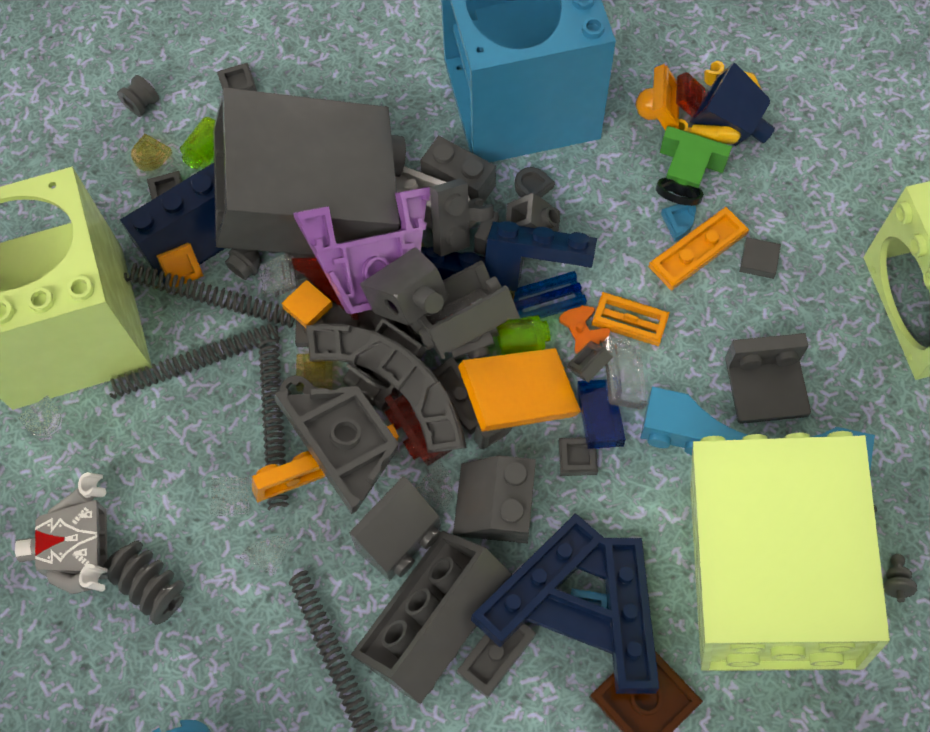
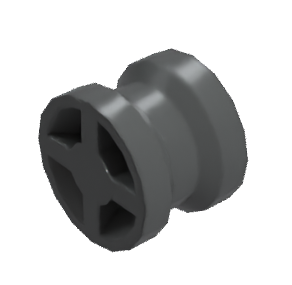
[117,75,159,117]

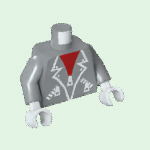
[15,472,108,594]

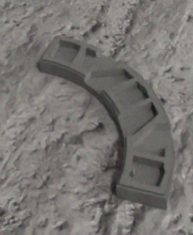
[306,324,467,453]

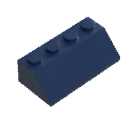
[120,163,226,285]

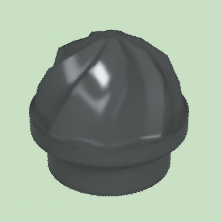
[225,249,261,280]

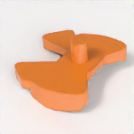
[559,305,610,354]

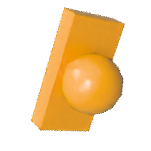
[635,64,680,131]

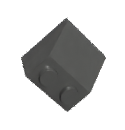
[453,455,536,544]
[349,476,441,581]

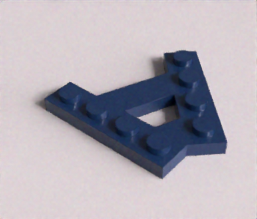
[471,513,659,694]

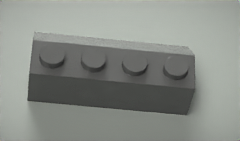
[351,531,512,704]

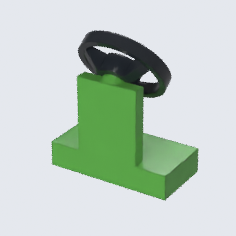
[656,126,732,206]

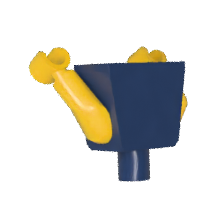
[678,61,775,146]

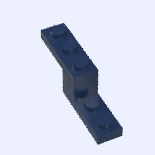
[421,221,597,293]

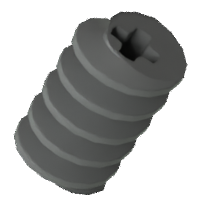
[102,540,185,625]

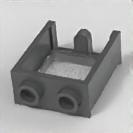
[410,260,520,359]

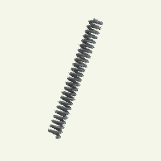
[124,263,295,328]
[109,323,280,399]
[258,339,289,511]
[289,570,378,732]

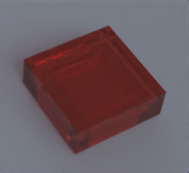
[676,72,705,117]

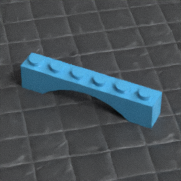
[640,386,875,470]

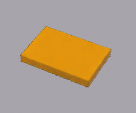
[458,348,581,432]

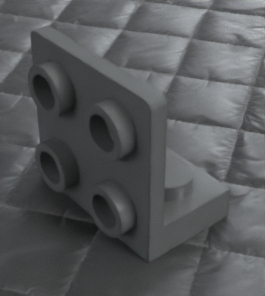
[725,333,811,424]

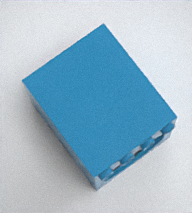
[441,0,616,162]

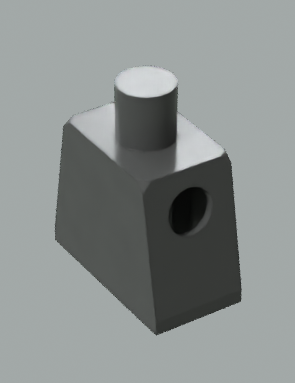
[360,247,448,325]

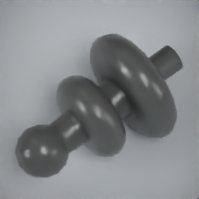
[883,553,917,602]

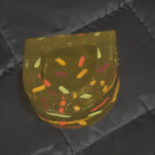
[131,133,172,171]

